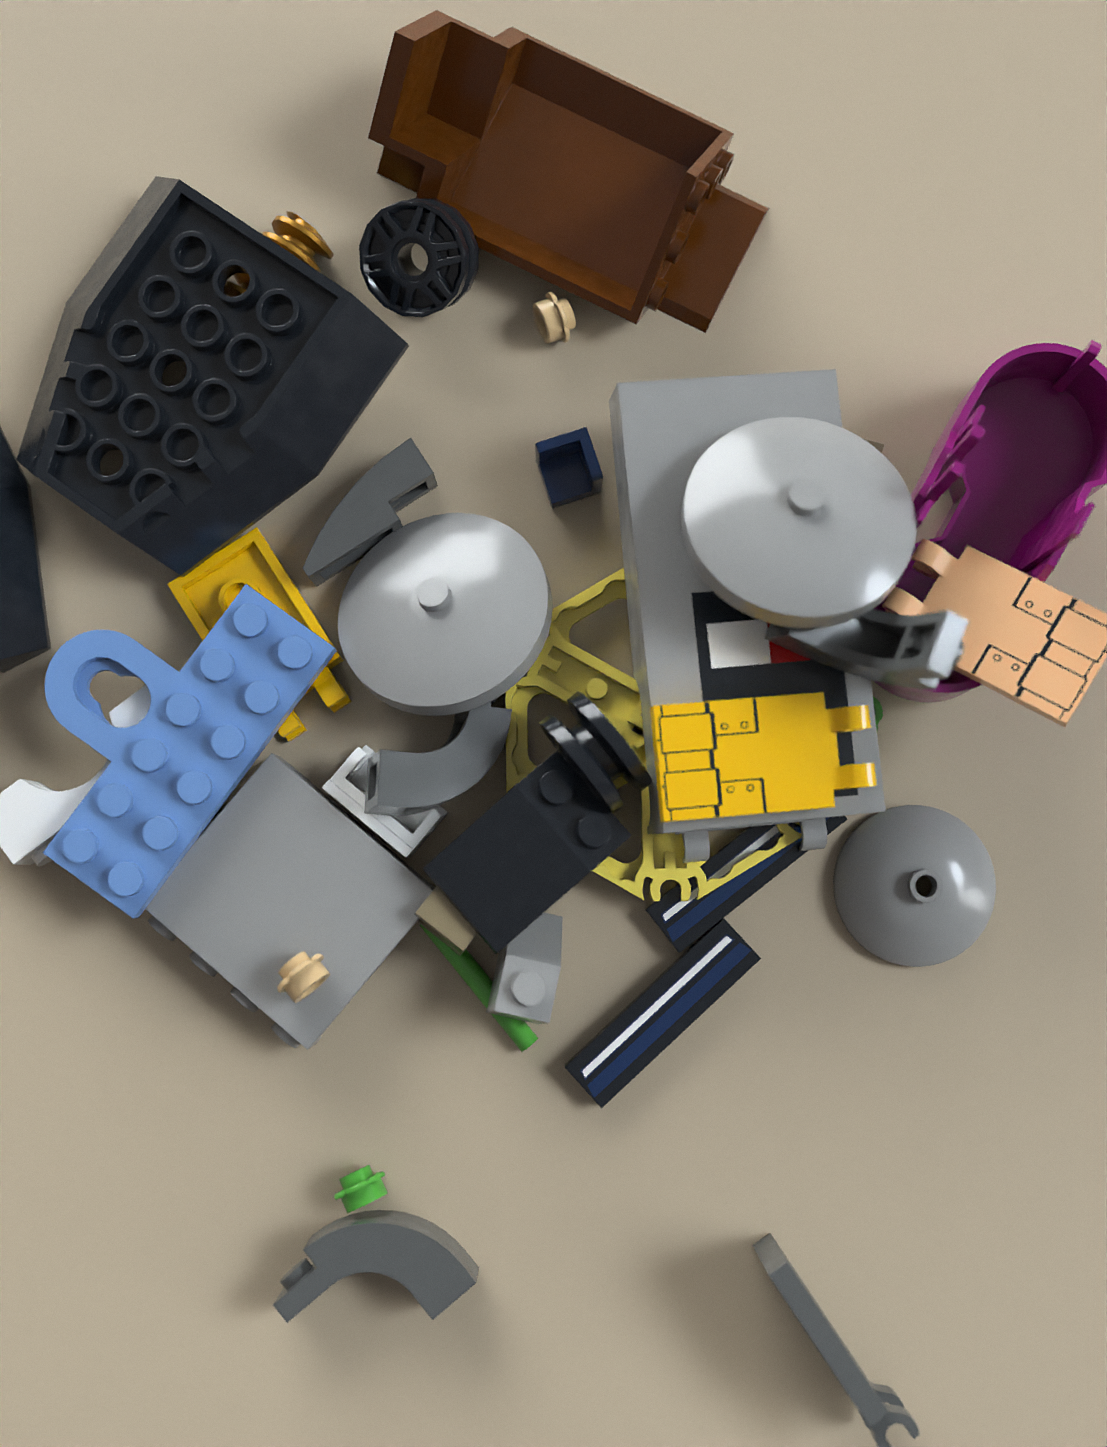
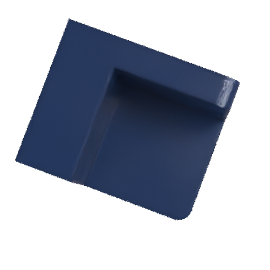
[535,427,603,509]

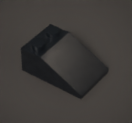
[423,750,632,954]

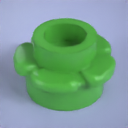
[334,1165,388,1213]

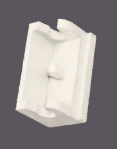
[322,745,448,858]

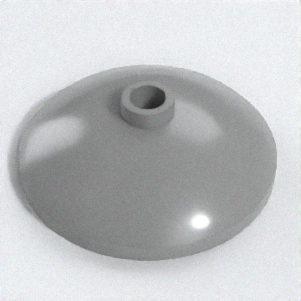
[833,805,996,967]

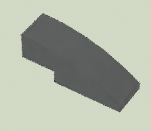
[303,438,438,587]

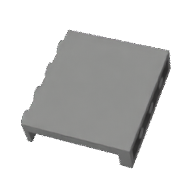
[145,753,435,1050]

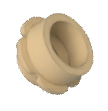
[532,292,576,344]
[277,951,330,1003]

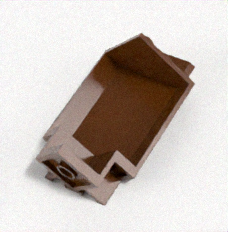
[368,10,769,333]

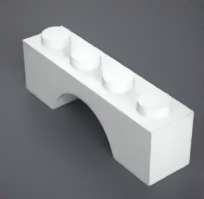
[0,685,151,867]

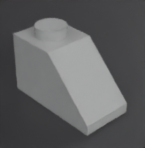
[486,913,563,1024]

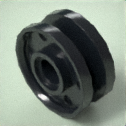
[359,198,479,317]
[539,691,652,814]

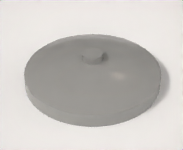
[681,417,916,628]
[338,513,553,716]

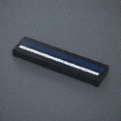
[645,816,848,953]
[564,918,761,1108]

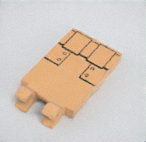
[882,539,1107,728]

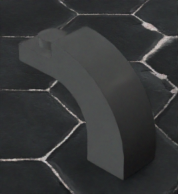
[764,609,969,689]
[365,698,512,816]
[273,1210,479,1323]

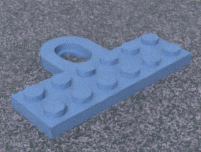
[43,584,337,919]

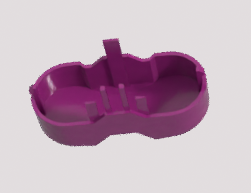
[873,340,1107,703]

